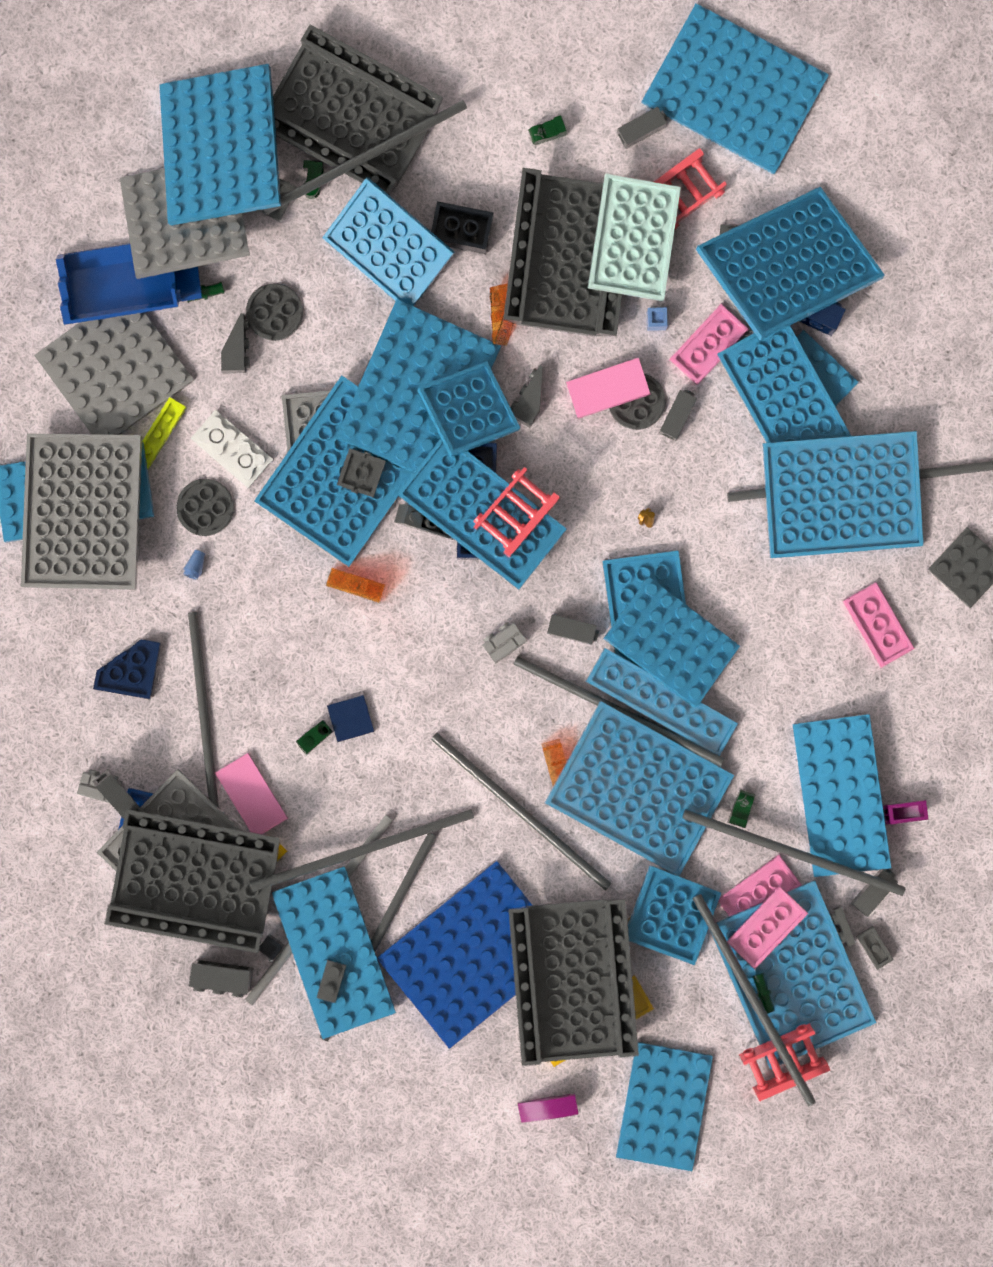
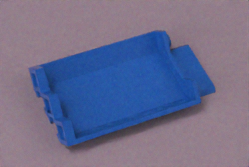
[55,243,202,325]

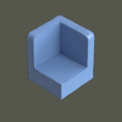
[646,307,668,331]

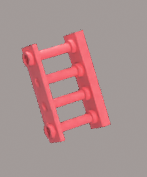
[654,148,727,229]
[473,467,560,558]
[739,1023,830,1102]

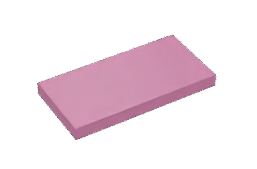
[669,304,749,385]
[566,358,651,419]
[843,582,915,668]
[215,753,288,834]
[718,855,801,917]
[727,886,808,969]

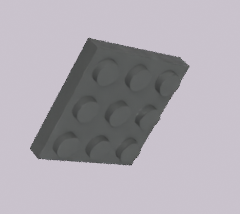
[927,527,993,608]

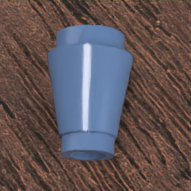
[183,550,205,580]

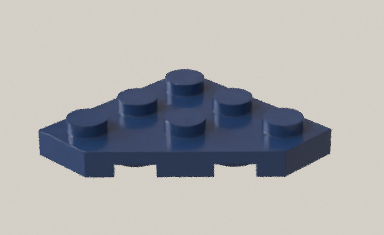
[93,639,161,699]

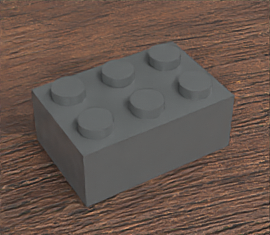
[189,960,254,997]

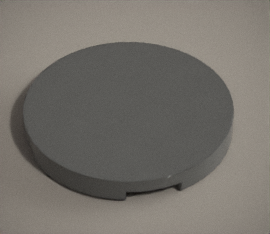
[246,283,303,341]
[609,373,666,430]
[177,479,234,536]

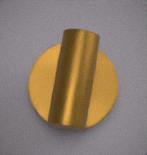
[637,508,655,528]

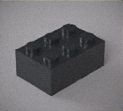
[431,201,494,255]

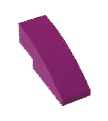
[883,800,929,825]
[517,1093,579,1123]

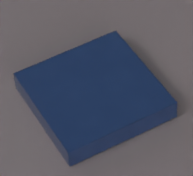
[327,695,374,743]

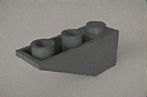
[221,313,250,373]
[510,365,543,428]
[394,504,453,540]

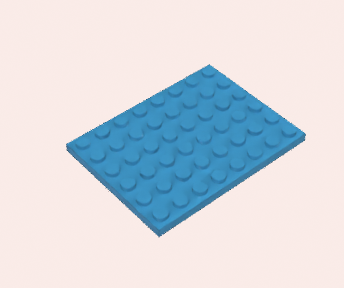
[641,3,829,174]
[159,64,281,226]
[696,187,885,340]
[336,299,501,473]
[254,375,413,567]
[762,431,923,558]
[544,701,734,876]
[709,880,876,1069]

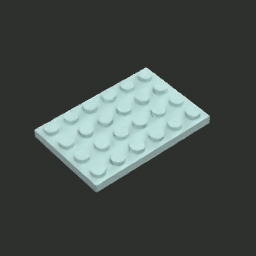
[588,174,681,301]

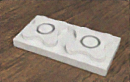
[190,410,273,489]

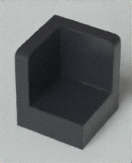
[259,934,285,962]

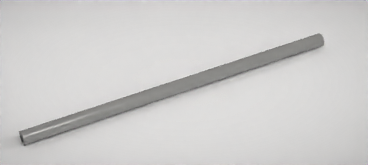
[245,815,393,1005]

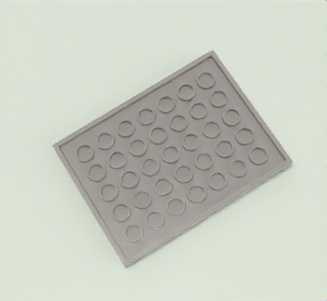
[21,433,142,590]

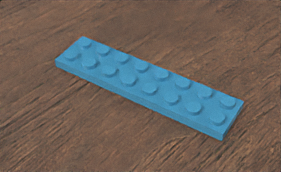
[585,648,738,756]

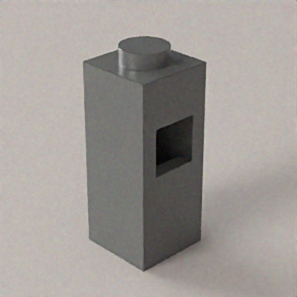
[617,107,668,149]
[659,389,697,441]
[547,614,599,645]
[92,769,140,819]
[851,869,898,917]

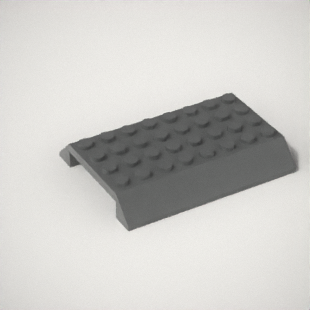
[273,24,443,195]
[503,167,622,336]
[104,809,280,953]
[508,899,639,1066]

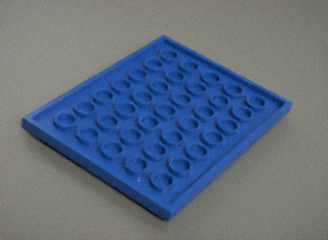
[377,861,532,1049]

